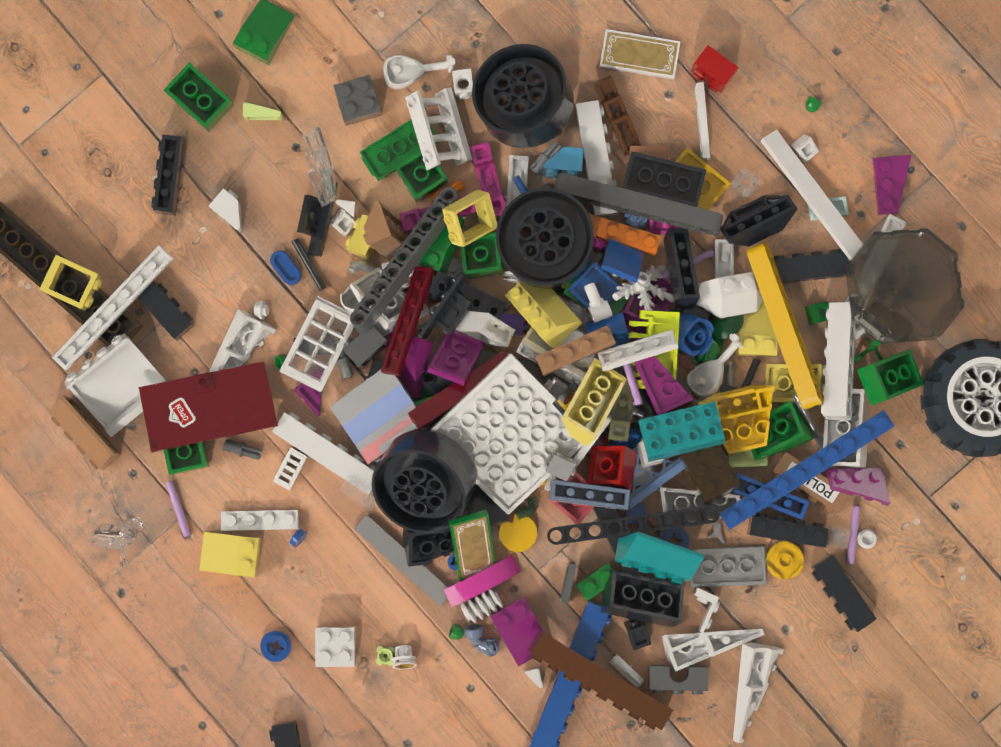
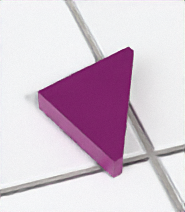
[294,366,323,416]

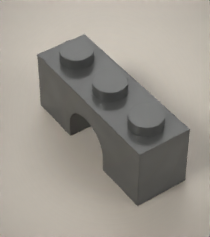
[648,665,708,695]

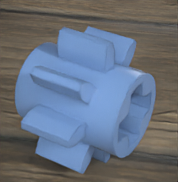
[623,213,648,229]

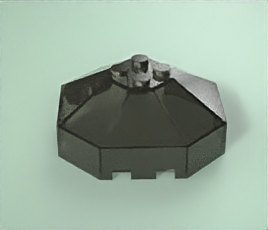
[845,228,965,344]

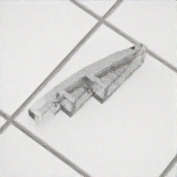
[301,127,338,207]

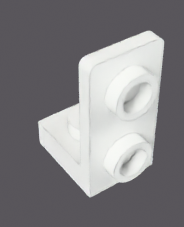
[693,587,720,633]

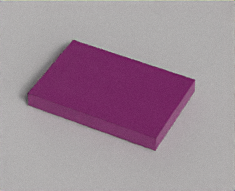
[427,331,485,386]

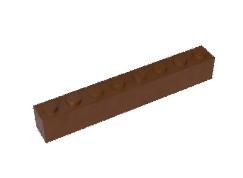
[527,630,673,730]

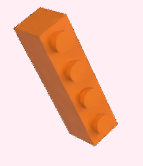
[588,213,661,257]

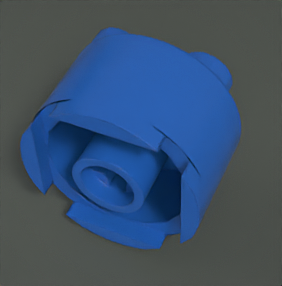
[678,312,714,356]

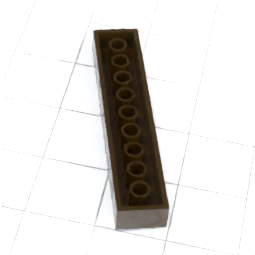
[0,201,143,347]

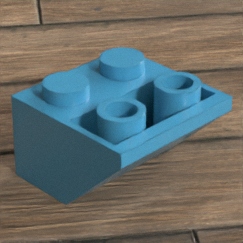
[543,147,583,179]

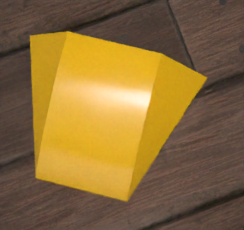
[698,385,774,454]

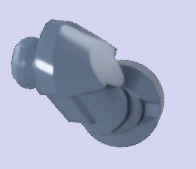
[464,624,499,656]

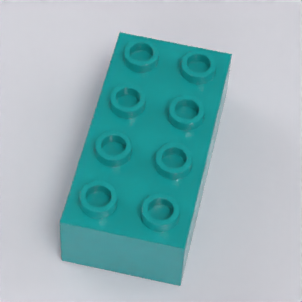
[638,401,725,462]

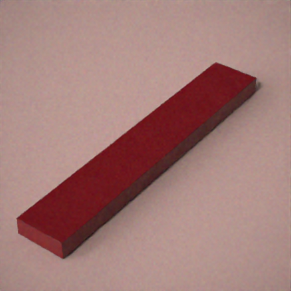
[381,266,435,376]
[408,351,508,430]

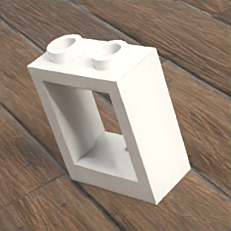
[456,311,515,347]

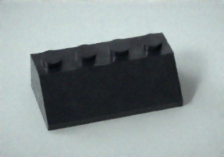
[601,570,685,628]

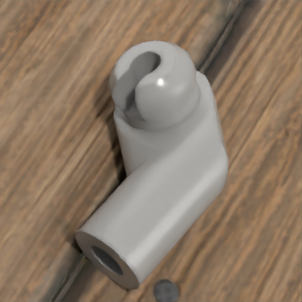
[348,261,377,274]

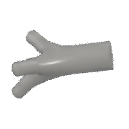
[724,361,738,386]
[707,523,726,545]

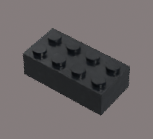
[622,151,706,207]

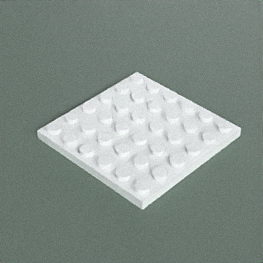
[430,353,583,515]

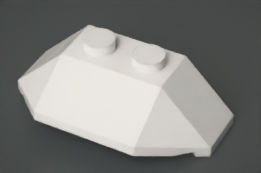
[696,272,763,318]

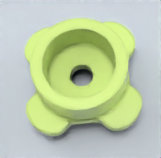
[376,646,395,666]

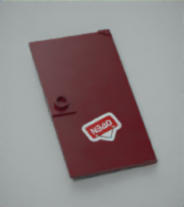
[138,361,278,453]

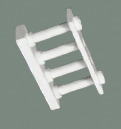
[405,87,473,170]

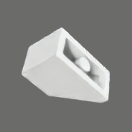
[209,189,242,232]

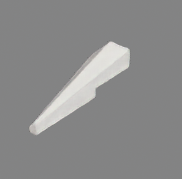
[209,309,276,372]
[662,629,765,672]
[733,642,784,743]

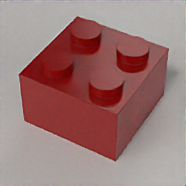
[691,45,739,93]

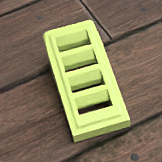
[243,102,283,120]

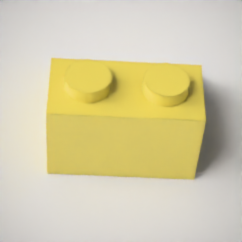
[346,214,374,261]

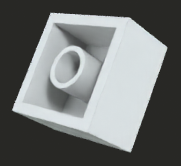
[315,626,356,667]

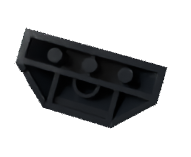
[720,195,797,247]

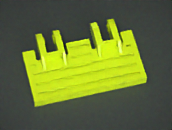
[629,310,680,389]

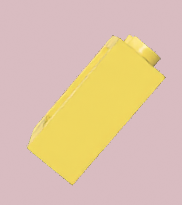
[442,190,497,247]
[39,255,102,311]

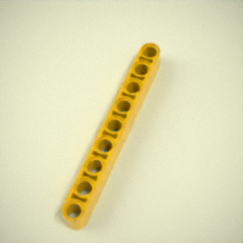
[747,242,824,410]

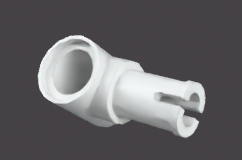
[584,283,613,323]

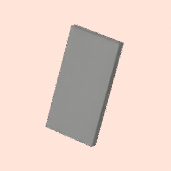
[689,546,767,588]

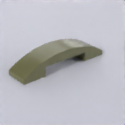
[608,365,637,442]

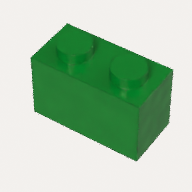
[575,563,613,601]

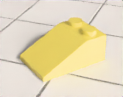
[736,301,778,357]
[765,364,825,406]
[199,532,262,577]

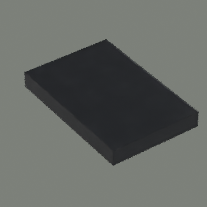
[465,484,508,526]

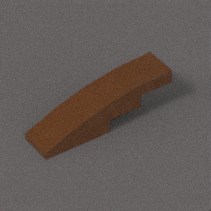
[593,75,641,156]

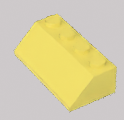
[505,281,582,349]
[561,358,627,447]

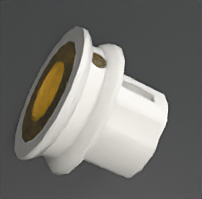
[392,645,417,670]

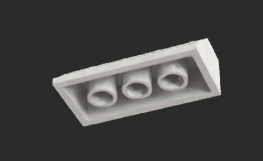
[823,389,870,468]

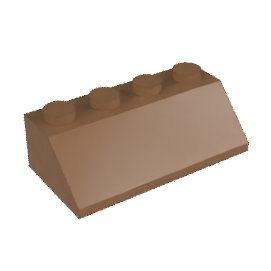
[363,201,407,261]
[50,395,121,470]

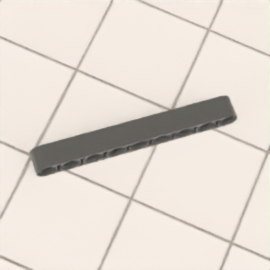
[554,173,724,236]
[350,187,460,333]

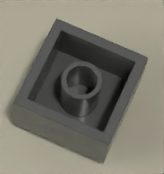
[333,75,382,126]
[343,326,388,369]

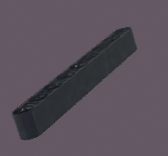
[547,506,720,545]

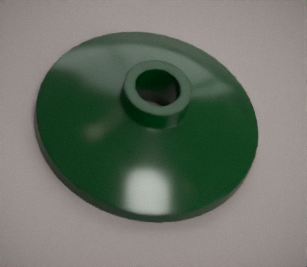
[708,314,744,339]

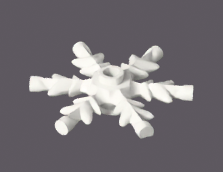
[612,264,674,311]

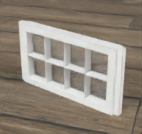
[279,296,354,392]

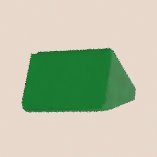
[805,301,829,325]

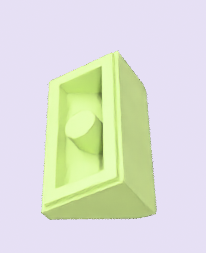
[728,449,768,468]

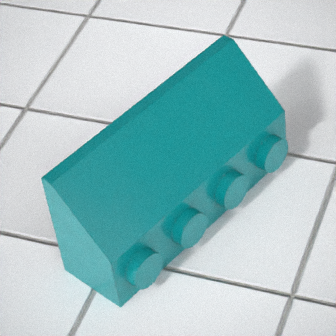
[615,532,704,584]

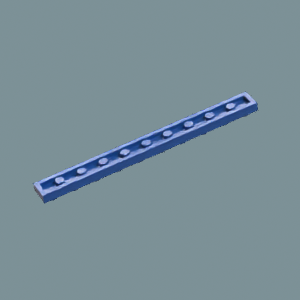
[720,410,895,530]

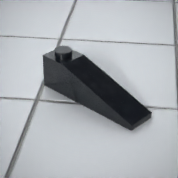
[403,528,454,567]

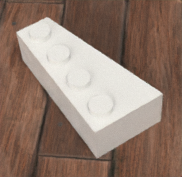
[658,487,740,525]

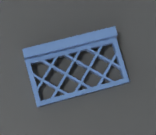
[628,447,685,510]

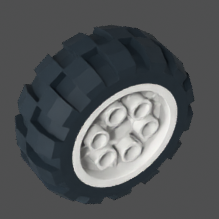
[920,338,1001,458]

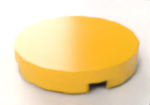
[499,514,537,552]
[766,541,804,580]

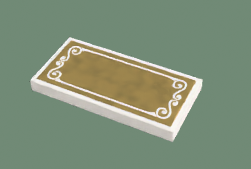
[599,29,680,80]

